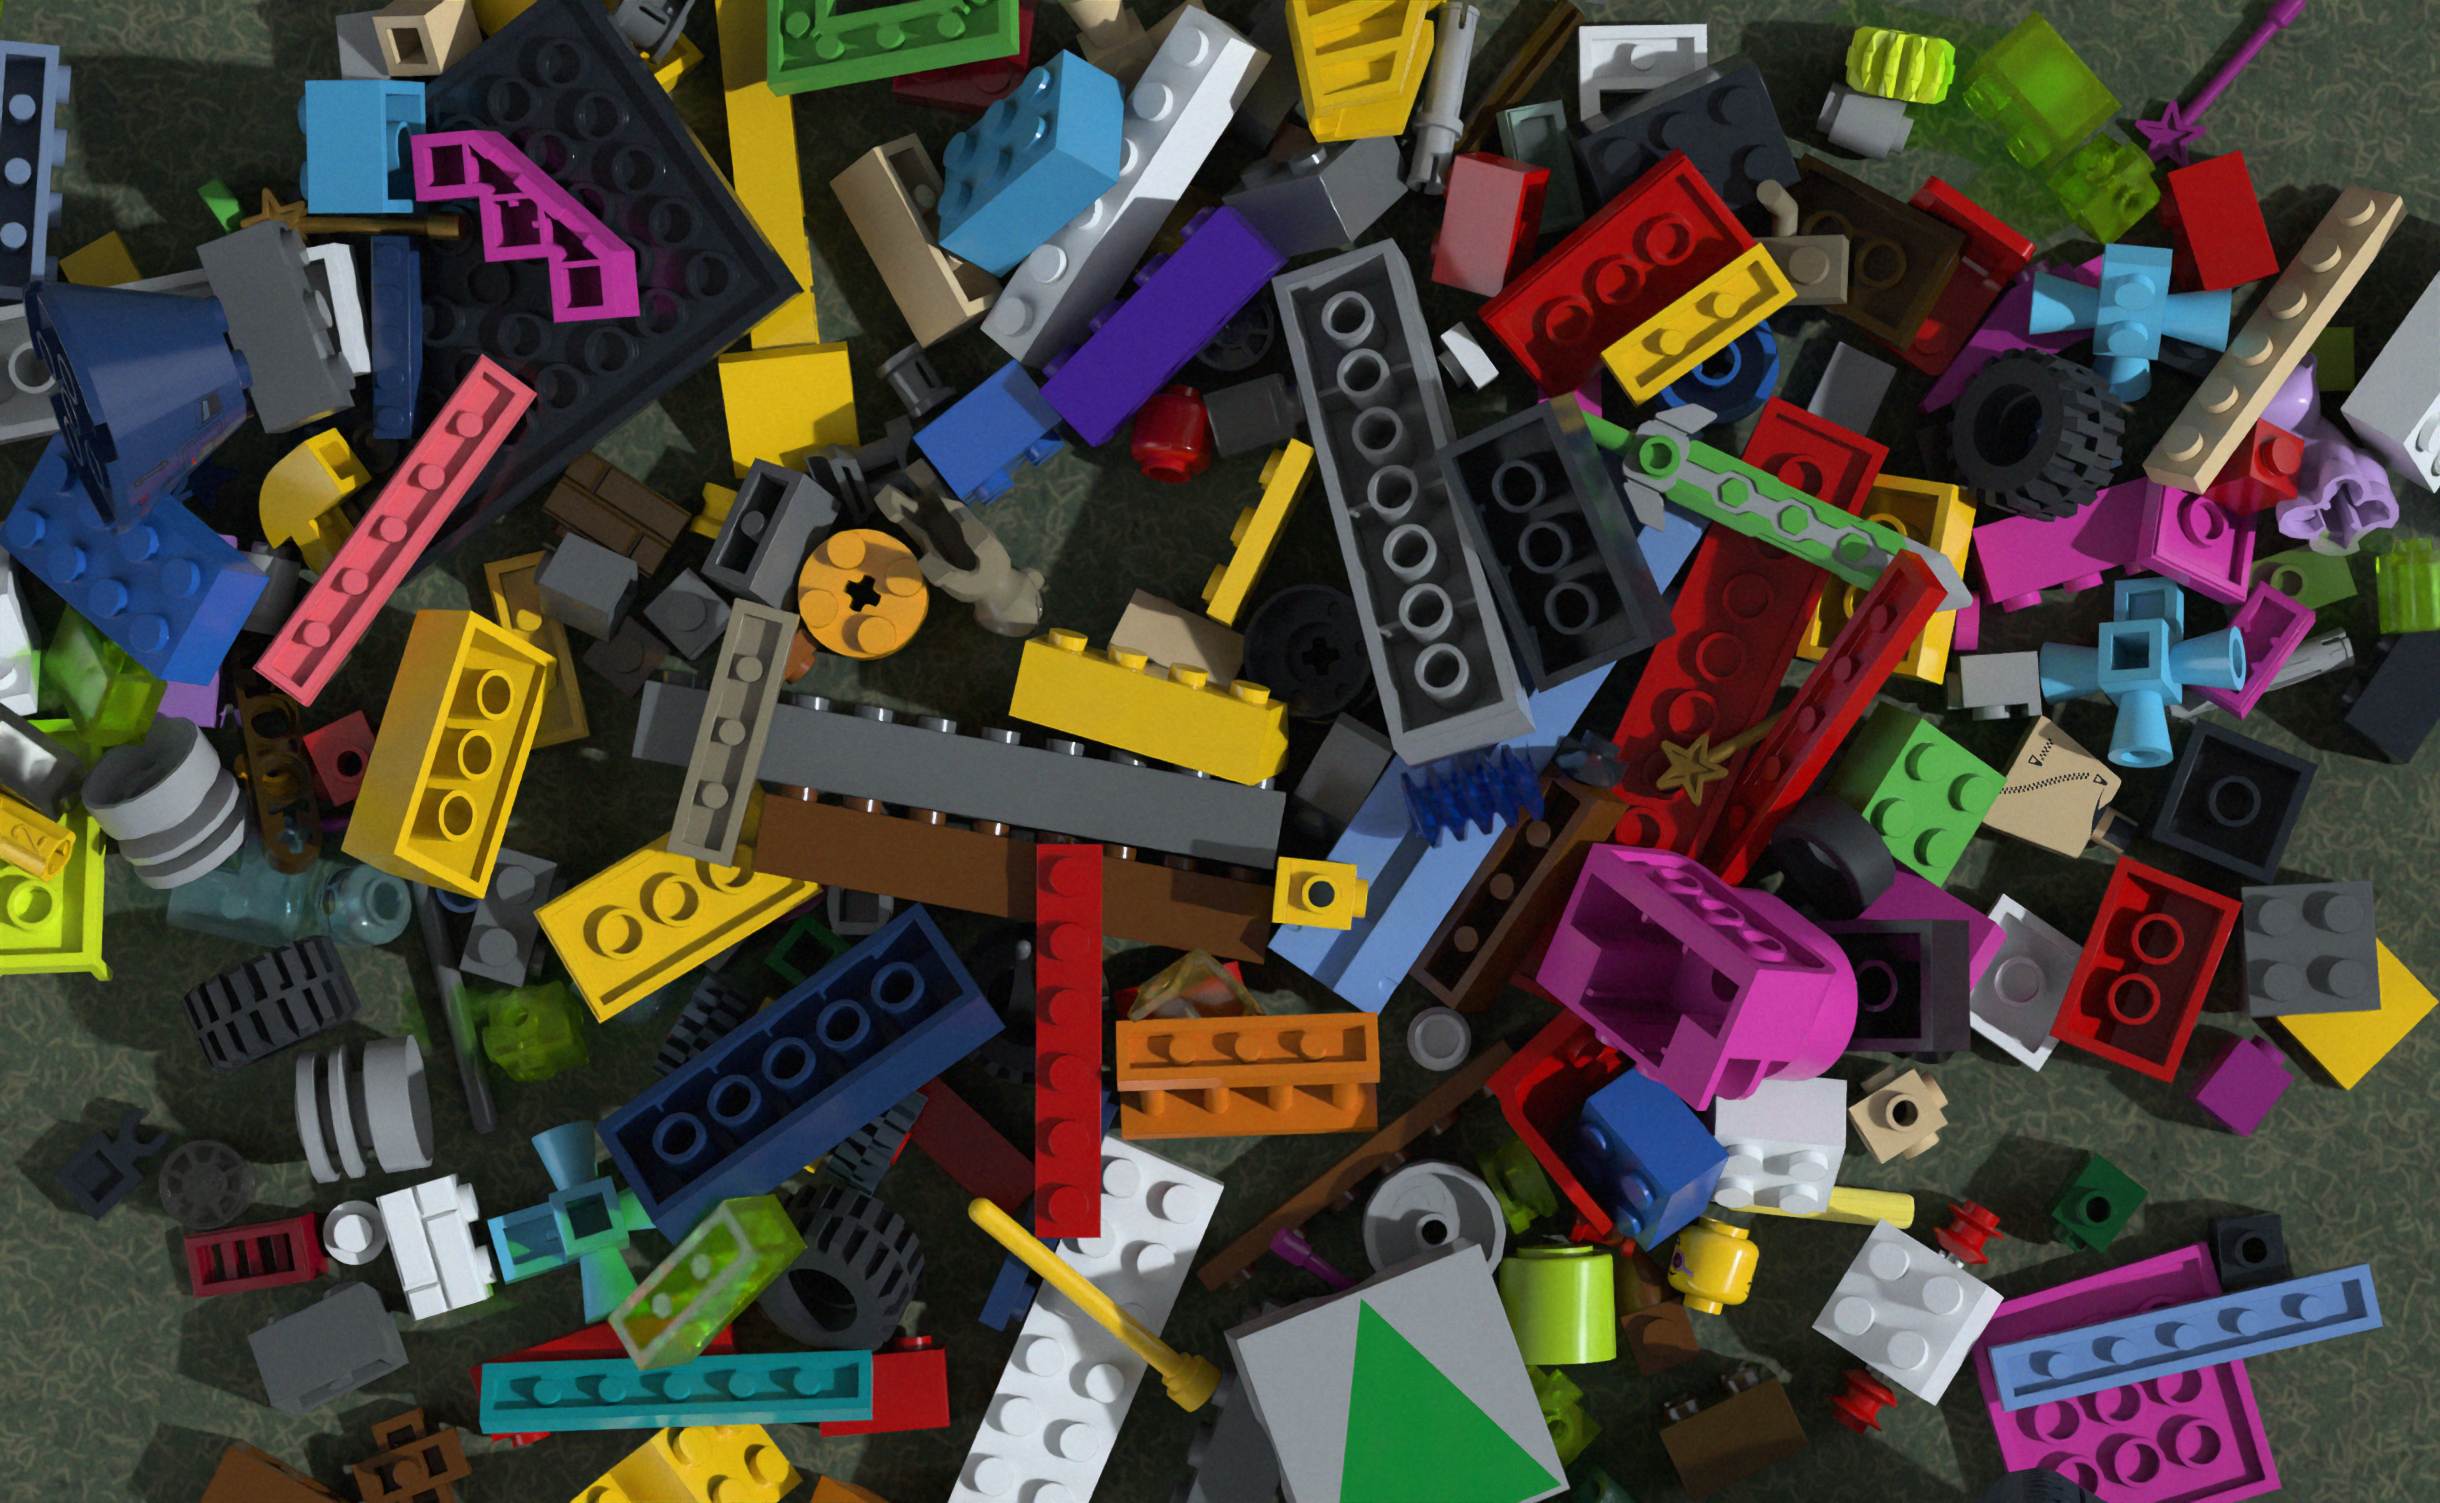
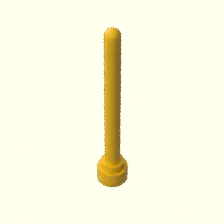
[968,1198,1221,1412]

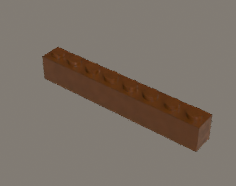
[749,783,1275,964]

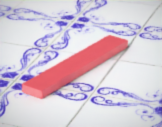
[253,354,537,707]

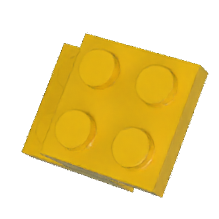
[569,1424,803,1503]

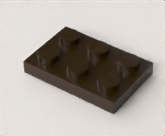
[1754,152,1972,353]

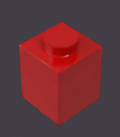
[2196,418,2305,516]

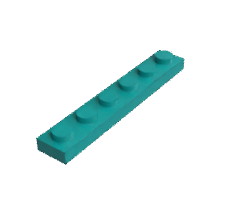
[479,1350,873,1434]

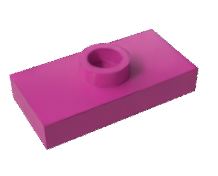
[2188,581,2316,721]

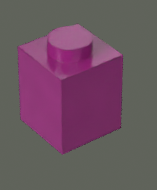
[2185,1034,2294,1138]

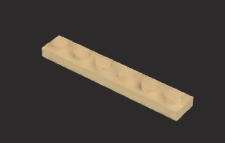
[2142,185,2408,495]

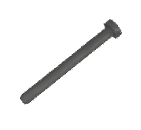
[398,877,499,1134]

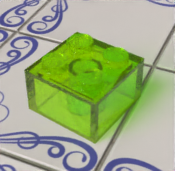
[1960,10,2122,175]

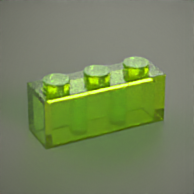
[608,1194,807,1371]

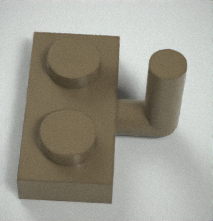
[1752,179,1849,306]

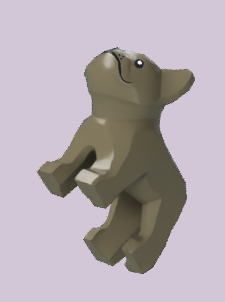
[874,458,1044,638]

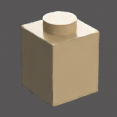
[372,0,483,76]

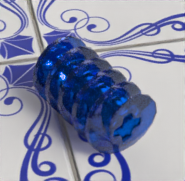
[1400,740,1545,849]

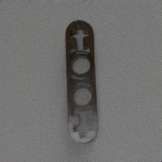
[227,635,323,875]

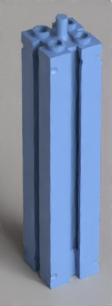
[1267,428,1712,1016]

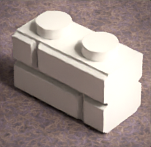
[376,1173,499,1321]

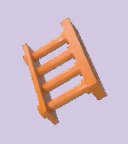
[1116,1012,1380,1140]

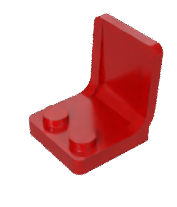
[1847,175,2037,378]
[1485,1007,1629,1236]

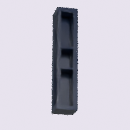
[371,236,424,439]

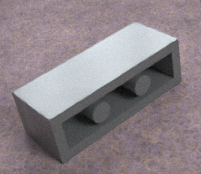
[196,219,356,433]

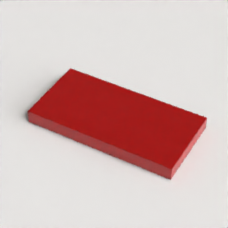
[1477,146,1757,399]

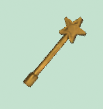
[240,188,467,248]
[1655,708,1787,807]

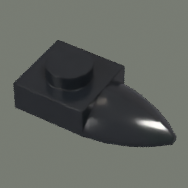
[1554,729,1631,790]

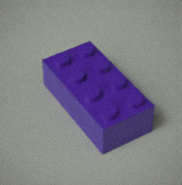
[1038,206,1288,447]

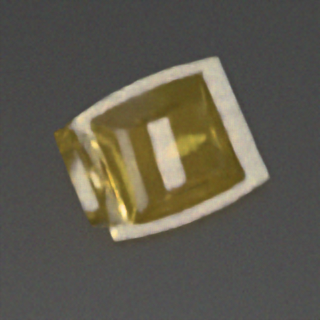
[1127,946,1267,1023]

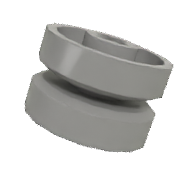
[1361,1157,1506,1275]

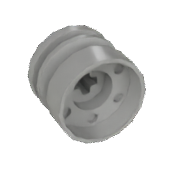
[80,717,255,889]
[294,1035,434,1183]

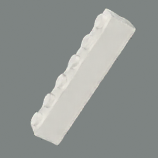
[980,4,1272,370]

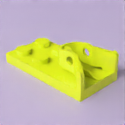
[0,717,113,981]

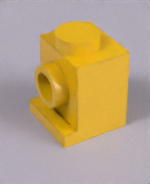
[1271,857,1368,930]

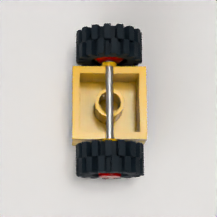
[651,971,928,1199]

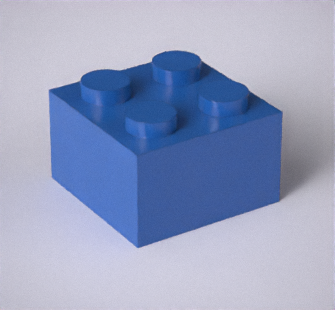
[913,358,1069,507]
[1564,1067,1730,1252]

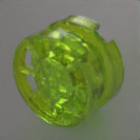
[1474,1133,1561,1235]

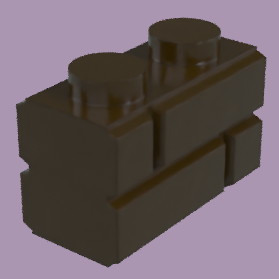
[542,450,695,582]

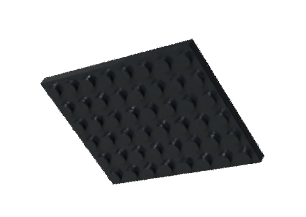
[185,0,805,589]

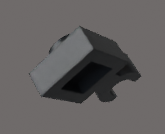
[53,1107,173,1221]

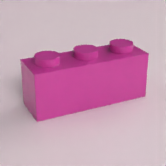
[1968,476,2150,613]

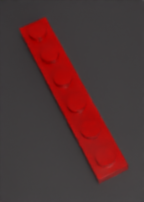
[1699,548,1948,887]
[1035,844,1103,1238]

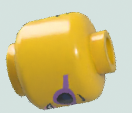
[1668,1216,1759,1315]

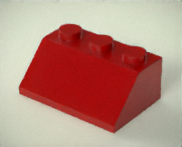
[2049,855,2242,1083]

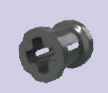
[875,342,958,425]

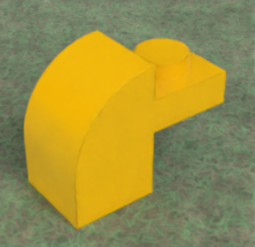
[259,427,373,576]

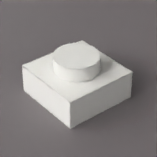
[1436,321,1499,394]

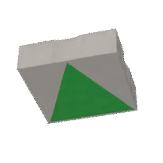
[1223,1237,1570,1503]

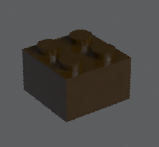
[1649,1360,1811,1503]

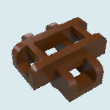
[351,1407,473,1503]

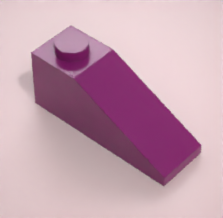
[1915,259,2094,418]

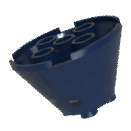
[22,279,254,536]

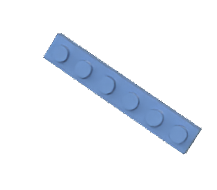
[1987,1261,2383,1412]

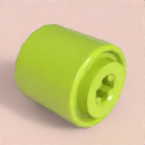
[1498,1243,1616,1365]

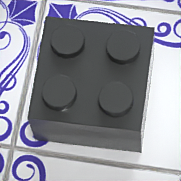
[2231,880,2381,1019]

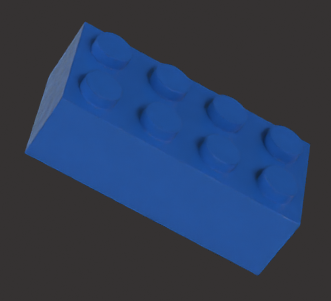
[0,431,270,686]

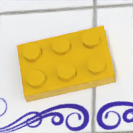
[1202,438,1319,631]

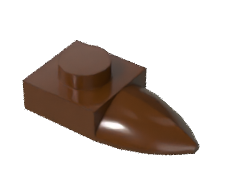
[1615,1247,1702,1378]

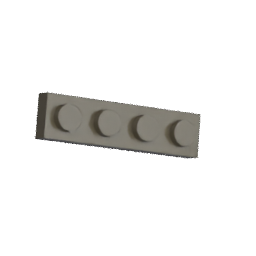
[666,597,800,868]

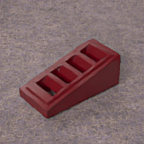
[183,1212,329,1299]

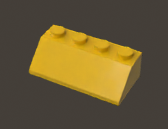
[341,609,558,899]
[1009,628,1290,786]

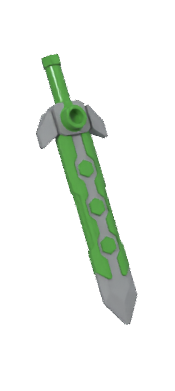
[1581,403,1973,613]

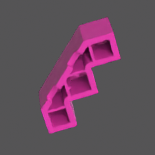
[410,130,640,323]

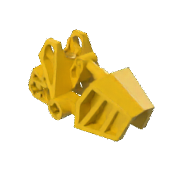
[1285,0,1447,143]

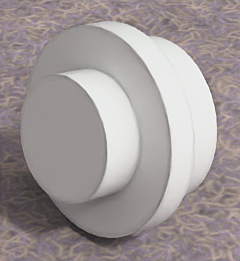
[1407,1007,1471,1071]
[323,1200,388,1265]

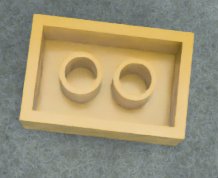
[1796,473,1978,685]

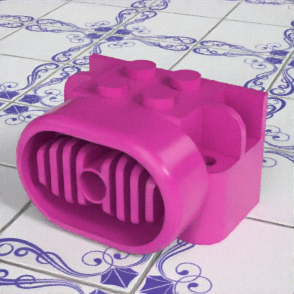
[1535,843,1858,1111]

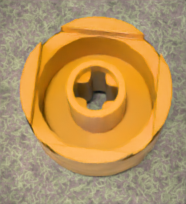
[798,529,930,661]

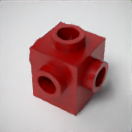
[302,710,378,808]

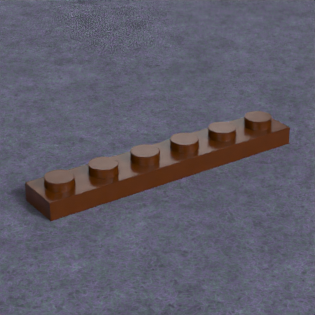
[1195,1037,1515,1293]

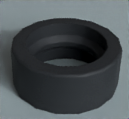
[1771,795,1896,920]

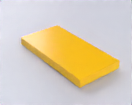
[533,780,824,1024]

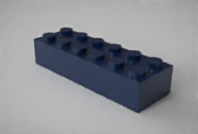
[594,902,1006,1253]

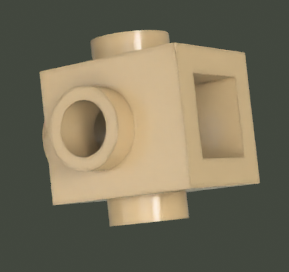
[1846,1063,1948,1164]

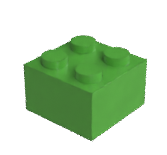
[1821,700,2008,888]

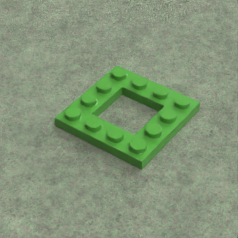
[767,0,1020,97]

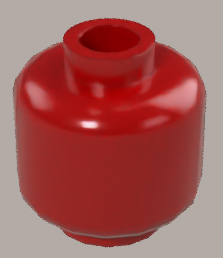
[1129,384,1218,484]

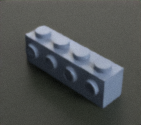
[0,40,71,306]

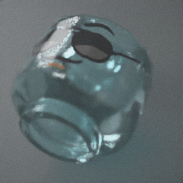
[314,863,412,949]

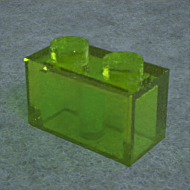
[43,603,168,747]

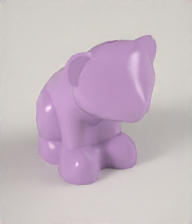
[2259,351,2399,556]

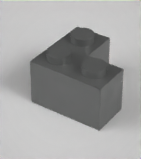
[1222,136,1410,258]

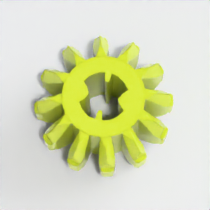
[1845,26,1956,104]

